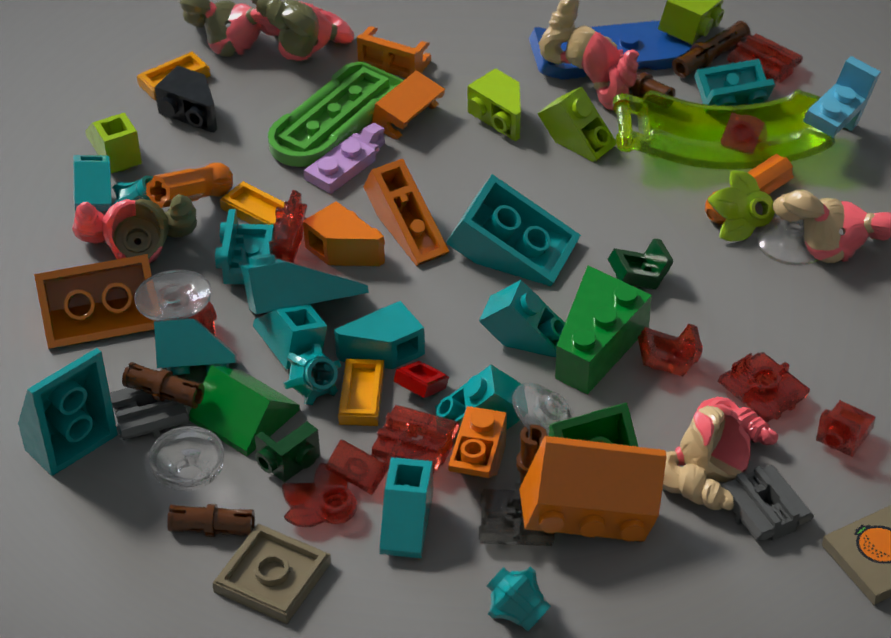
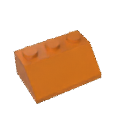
[34,254,160,349]
[519,436,667,542]

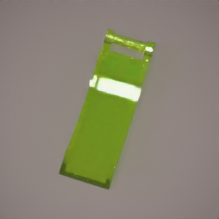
[612,89,835,170]

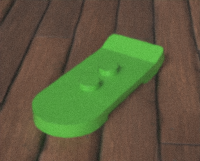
[268,61,404,167]

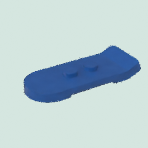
[529,21,693,80]

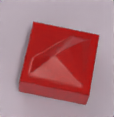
[393,360,449,398]

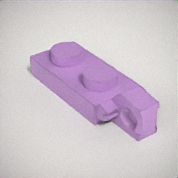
[304,123,385,194]

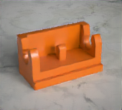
[357,26,431,78]
[372,70,445,139]

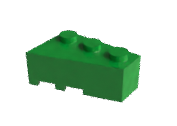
[555,265,652,395]

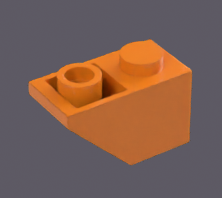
[303,201,385,266]
[448,406,507,478]

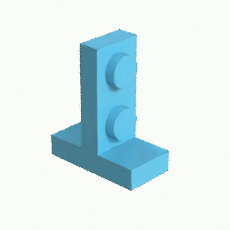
[803,56,881,138]

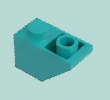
[73,155,112,213]
[479,280,565,358]
[334,301,425,369]
[253,304,327,370]
[154,319,237,375]
[435,364,528,439]
[379,457,433,558]

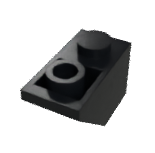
[155,65,217,133]

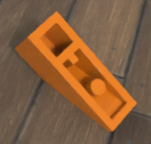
[363,158,449,266]

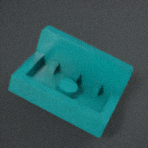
[694,59,776,111]
[215,209,275,284]

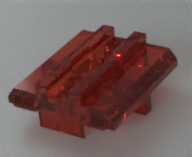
[727,33,803,83]
[269,190,307,263]
[718,352,810,422]
[371,405,460,474]

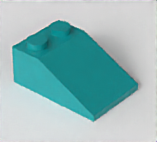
[446,174,581,287]
[241,254,369,314]
[18,348,118,476]

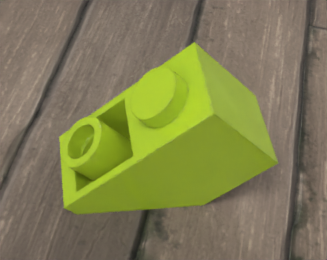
[658,0,724,44]
[467,68,521,142]
[537,86,618,162]
[85,112,142,174]

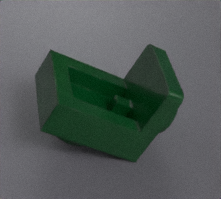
[607,238,673,289]
[255,421,320,483]

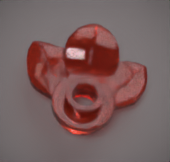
[282,463,357,527]

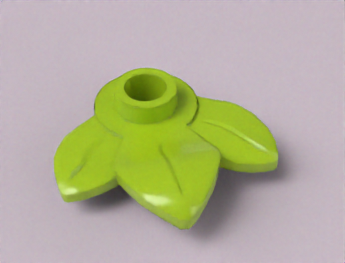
[708,170,775,242]

